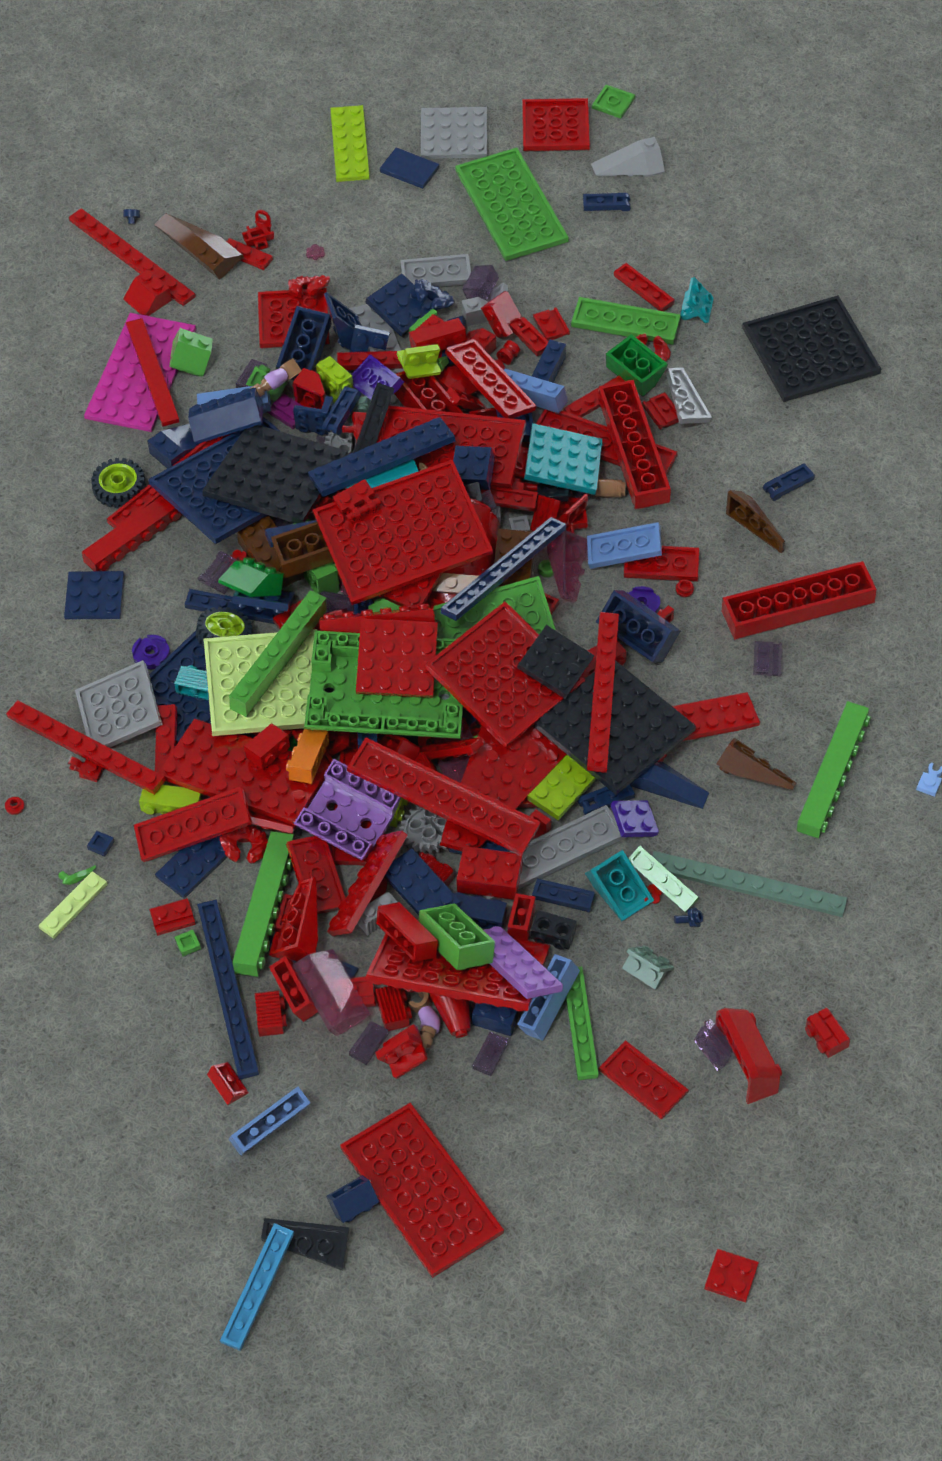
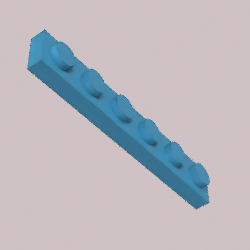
[220,1223,294,1351]

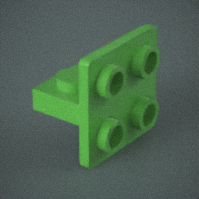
[246,364,288,401]

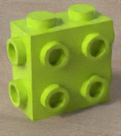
[316,356,353,404]

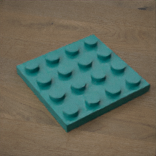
[524,423,602,495]

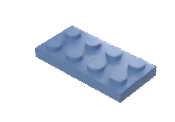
[587,522,662,569]

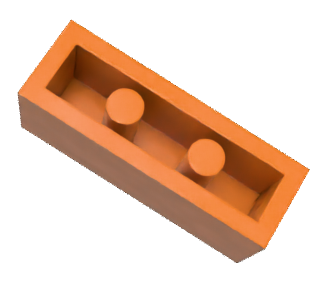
[286,729,329,784]

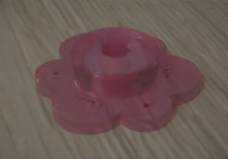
[306,244,325,260]

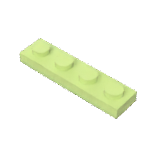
[38,871,108,939]

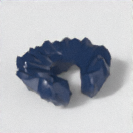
[414,279,454,310]

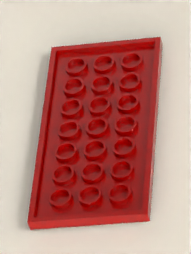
[377,405,526,488]
[158,718,330,826]
[340,1103,504,1278]

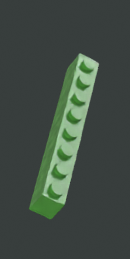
[229,590,327,717]
[797,701,871,838]
[232,831,295,977]

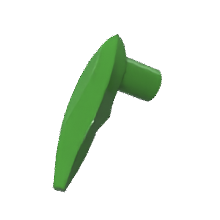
[58,865,96,885]

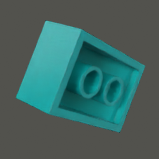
[585,850,654,921]

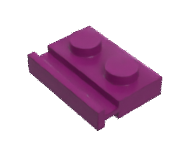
[267,394,302,429]

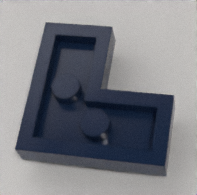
[349,325,390,352]

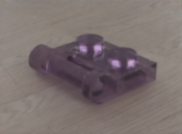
[197,551,237,594]

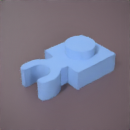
[916,763,942,797]

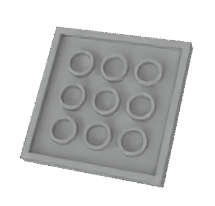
[421,107,487,159]
[75,660,162,748]

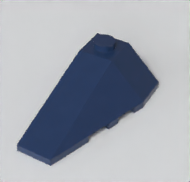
[630,761,709,809]

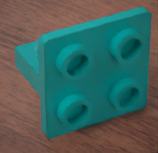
[681,277,714,323]

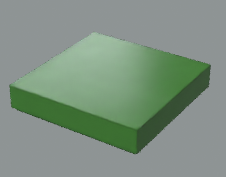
[592,85,635,118]

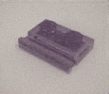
[753,641,782,677]
[694,1019,733,1071]

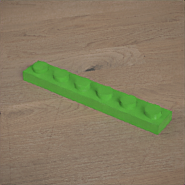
[566,966,598,1080]

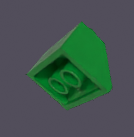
[606,334,668,396]
[218,558,283,597]

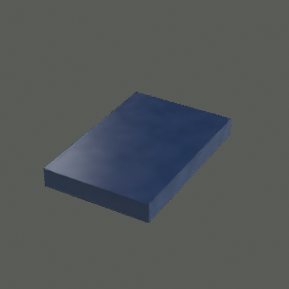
[380,147,439,189]

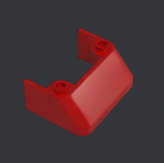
[714,1008,782,1104]

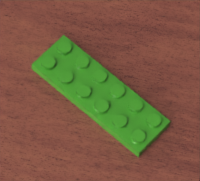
[571,297,681,345]

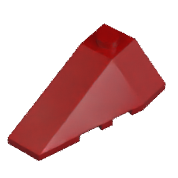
[434,359,506,395]

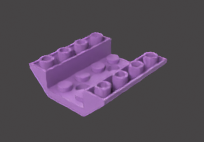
[294,759,401,861]

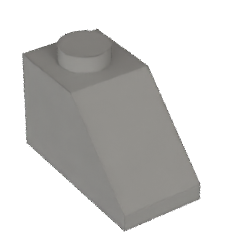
[462,297,488,326]

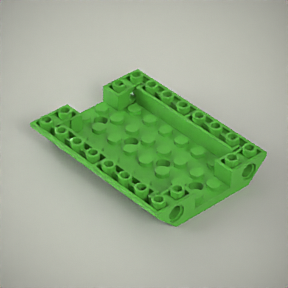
[304,631,463,739]

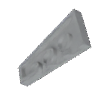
[666,368,712,424]

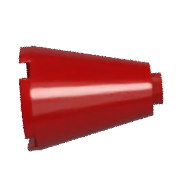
[429,993,471,1038]

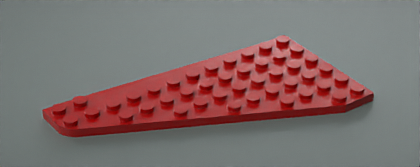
[440,671,591,852]

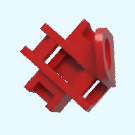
[242,210,274,250]

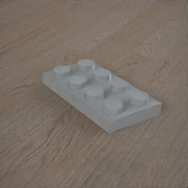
[400,254,472,287]

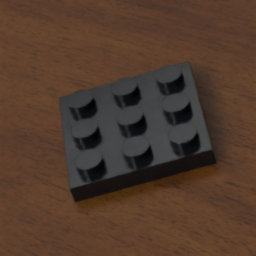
[517,624,595,699]

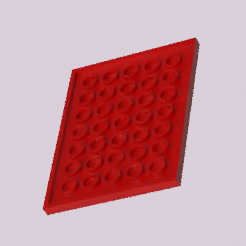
[313,459,493,605]
[366,933,550,1011]

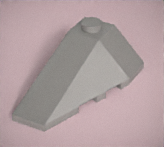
[591,137,665,177]

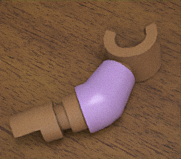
[250,358,302,397]
[408,992,440,1048]

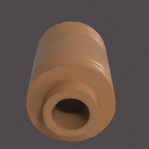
[596,479,626,498]

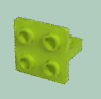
[397,344,441,379]

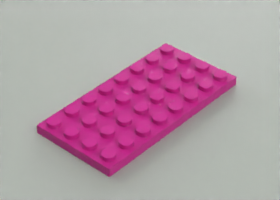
[84,313,196,432]

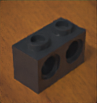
[531,910,577,950]

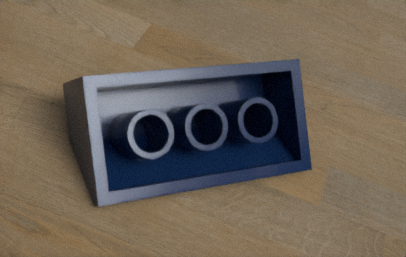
[188,387,264,444]

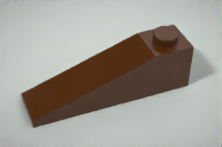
[726,490,785,553]
[716,738,797,790]

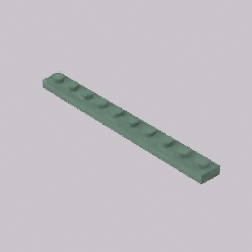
[652,851,847,917]

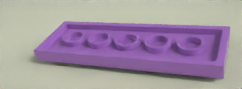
[483,926,563,999]

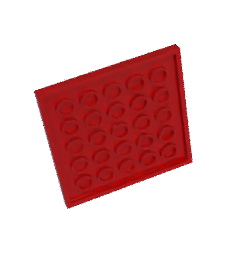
[424,601,585,748]

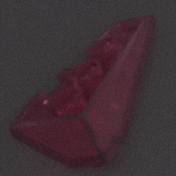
[547,530,588,602]

